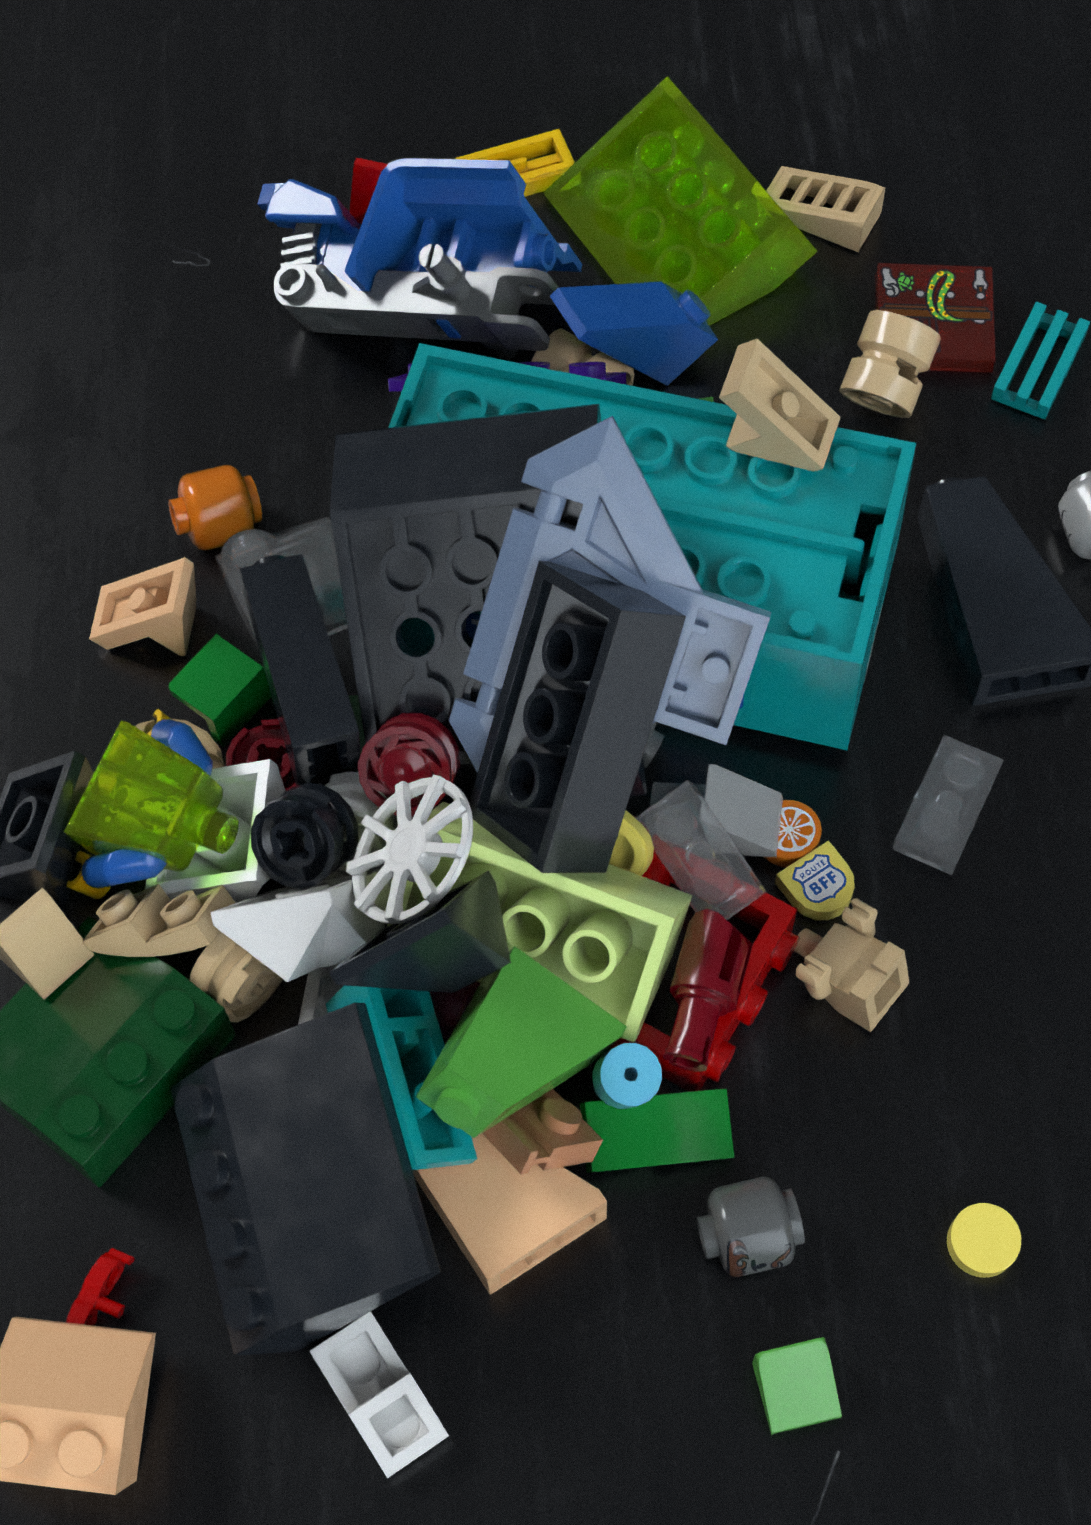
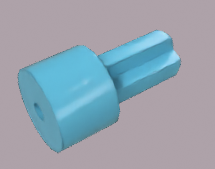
[592,1043,662,1109]

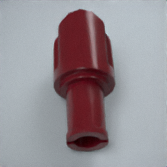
[663,909,753,1072]

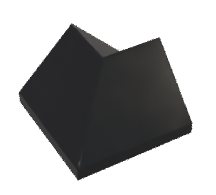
[329,871,511,993]

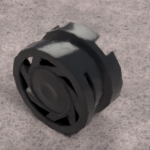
[251,783,359,889]

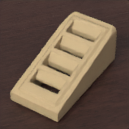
[757,166,886,252]

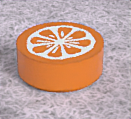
[764,800,822,868]

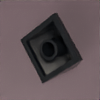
[0,751,102,910]

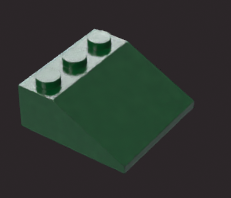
[0,916,236,1188]

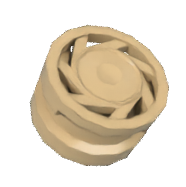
[189,931,283,1023]

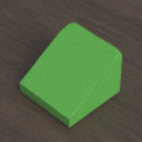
[752,1337,842,1435]

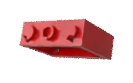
[610,835,800,1092]

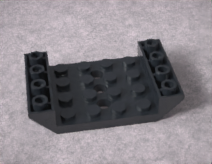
[330,403,647,810]

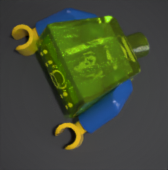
[64,709,239,899]

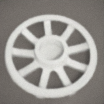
[346,774,473,924]

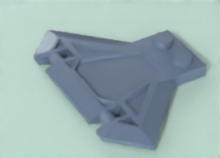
[449,416,772,773]

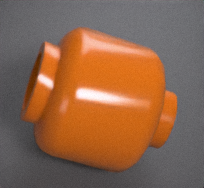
[168,465,262,550]

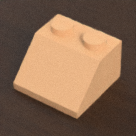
[0,1317,156,1495]

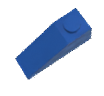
[550,281,718,386]

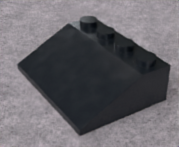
[171,1002,441,1356]

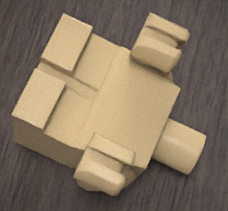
[794,898,909,1032]

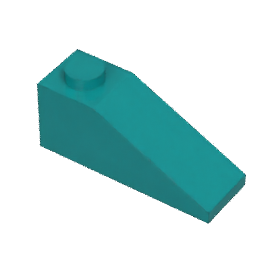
[326,985,478,1170]

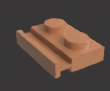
[482,1089,603,1175]

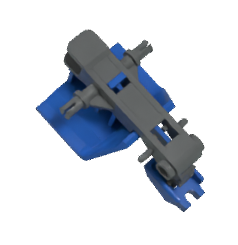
[257,158,583,360]

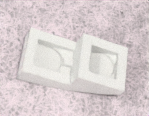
[309,1311,449,1478]

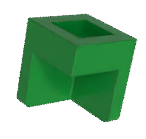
[168,634,272,747]

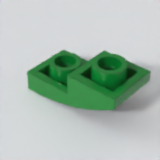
[580,1089,734,1173]

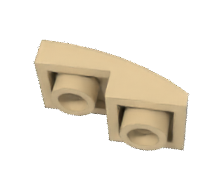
[82,884,236,957]

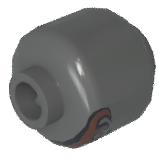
[696,1177,805,1277]

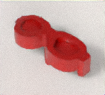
[66,1248,135,1326]

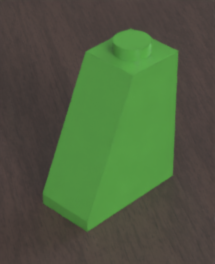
[416,946,627,1138]

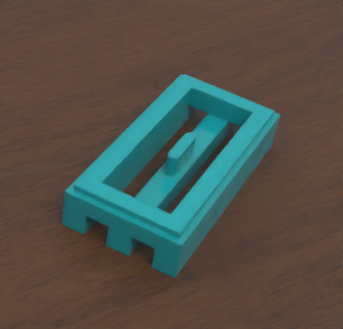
[991,302,1090,420]

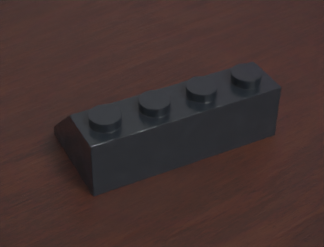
[469,561,686,873]

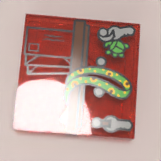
[875,263,995,373]

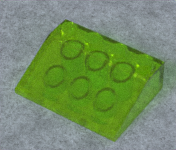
[543,76,817,326]

